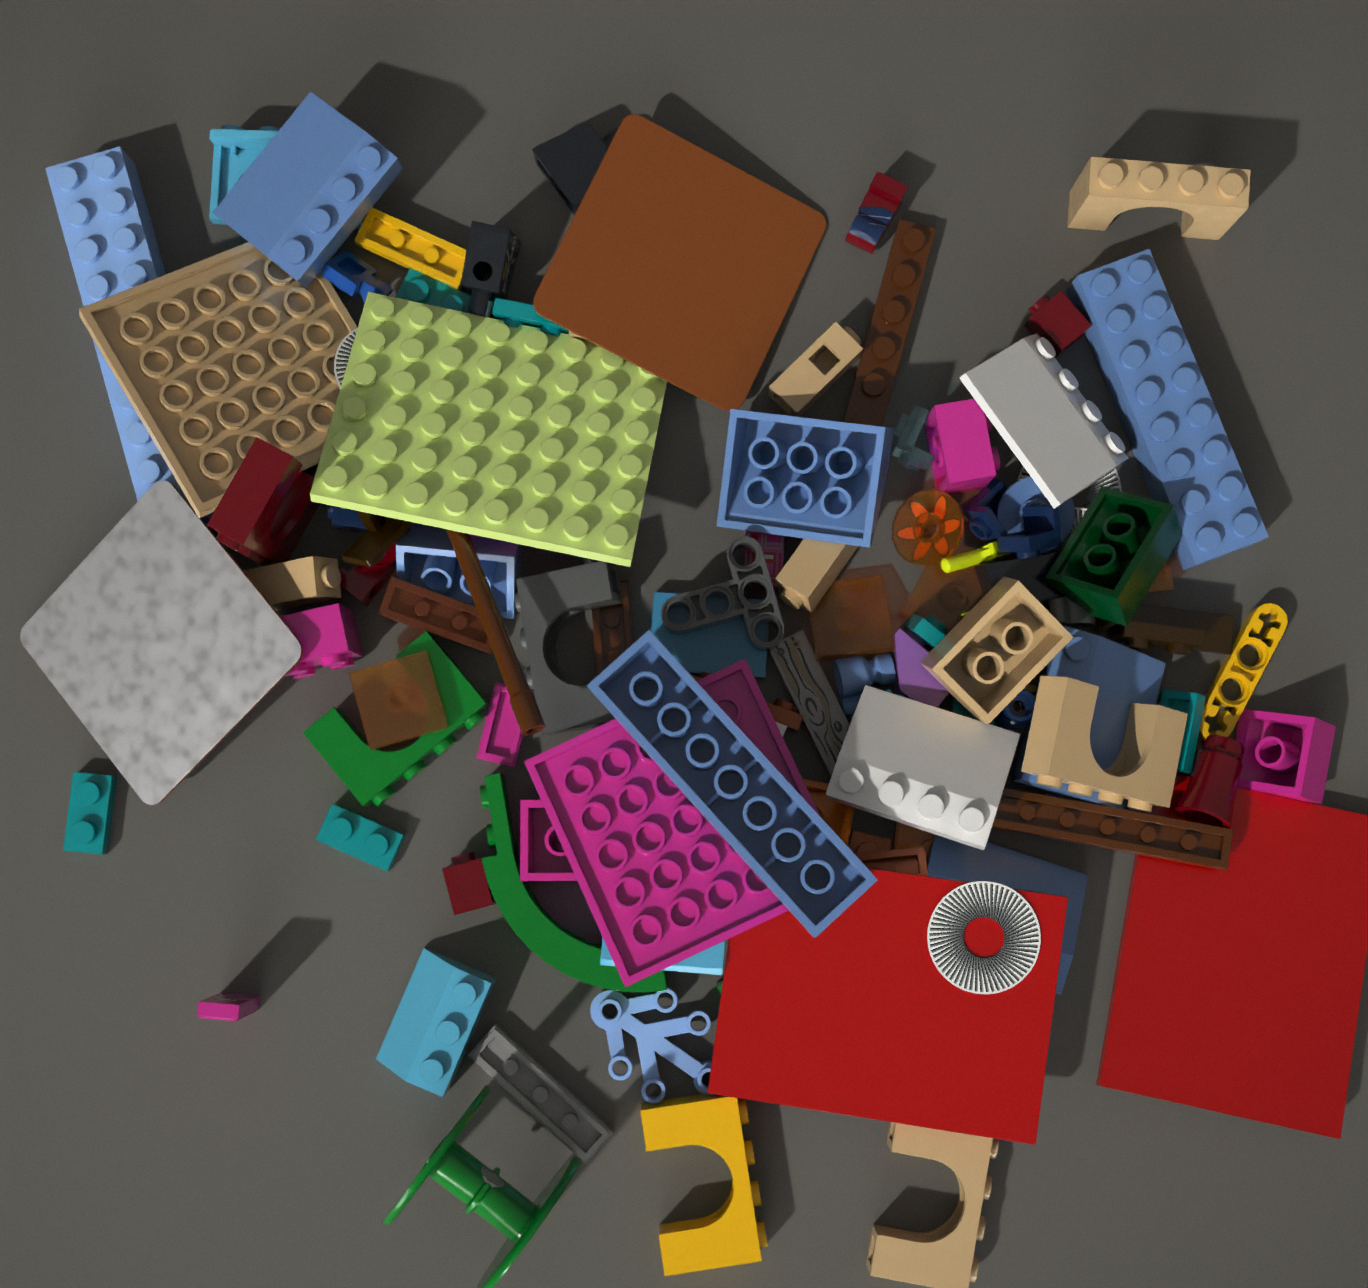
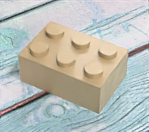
[920,577,1074,725]

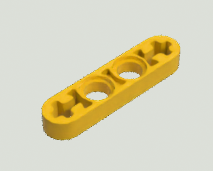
[1198,603,1288,740]

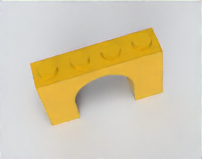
[640,1094,768,1276]

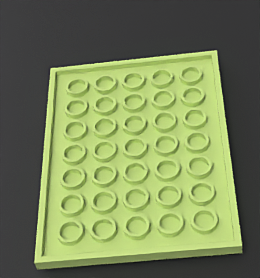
[310,292,667,567]

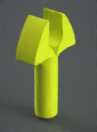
[941,541,1011,573]

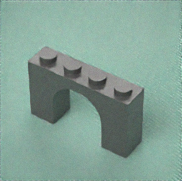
[514,561,623,735]

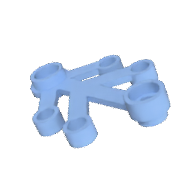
[590,987,714,1104]

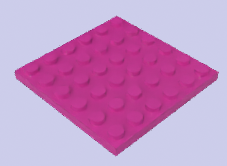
[524,659,820,987]

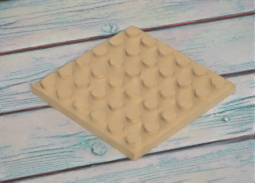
[79,242,358,518]

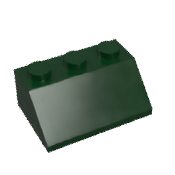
[1045,486,1182,626]

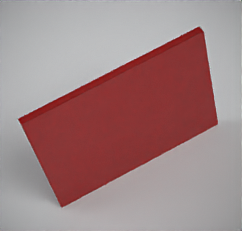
[1096,774,1368,1139]
[708,867,1068,1145]

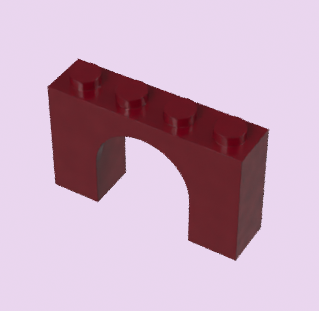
[207,437,320,566]

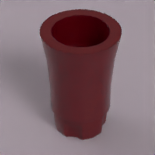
[1175,734,1245,829]

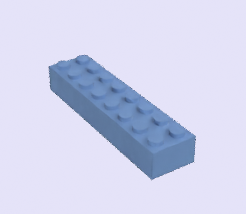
[1067,249,1269,571]
[587,630,878,938]

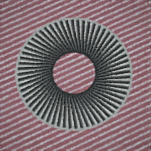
[927,881,1041,994]

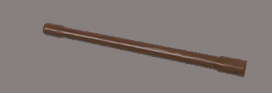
[446,529,546,736]

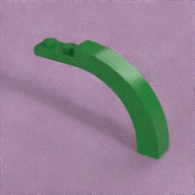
[480,773,667,992]

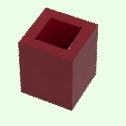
[1024,291,1092,358]
[442,852,496,915]

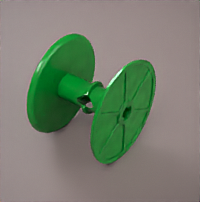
[382,1085,581,1288]

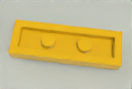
[354,207,467,291]

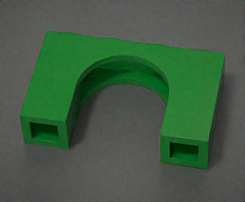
[303,631,490,807]

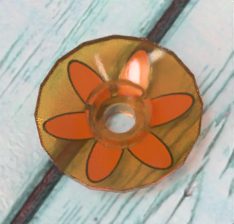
[892,489,964,566]

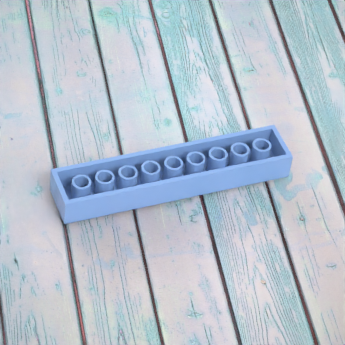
[45,146,214,527]

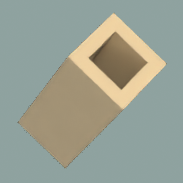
[768,322,863,417]
[775,539,858,613]
[243,556,341,611]

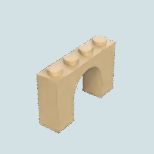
[1067,157,1251,240]
[1021,676,1188,812]
[866,1122,999,1288]

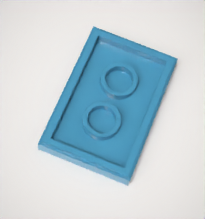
[651,592,769,679]

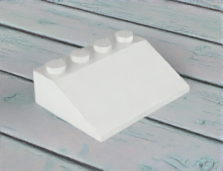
[960,333,1128,509]
[826,685,1020,851]

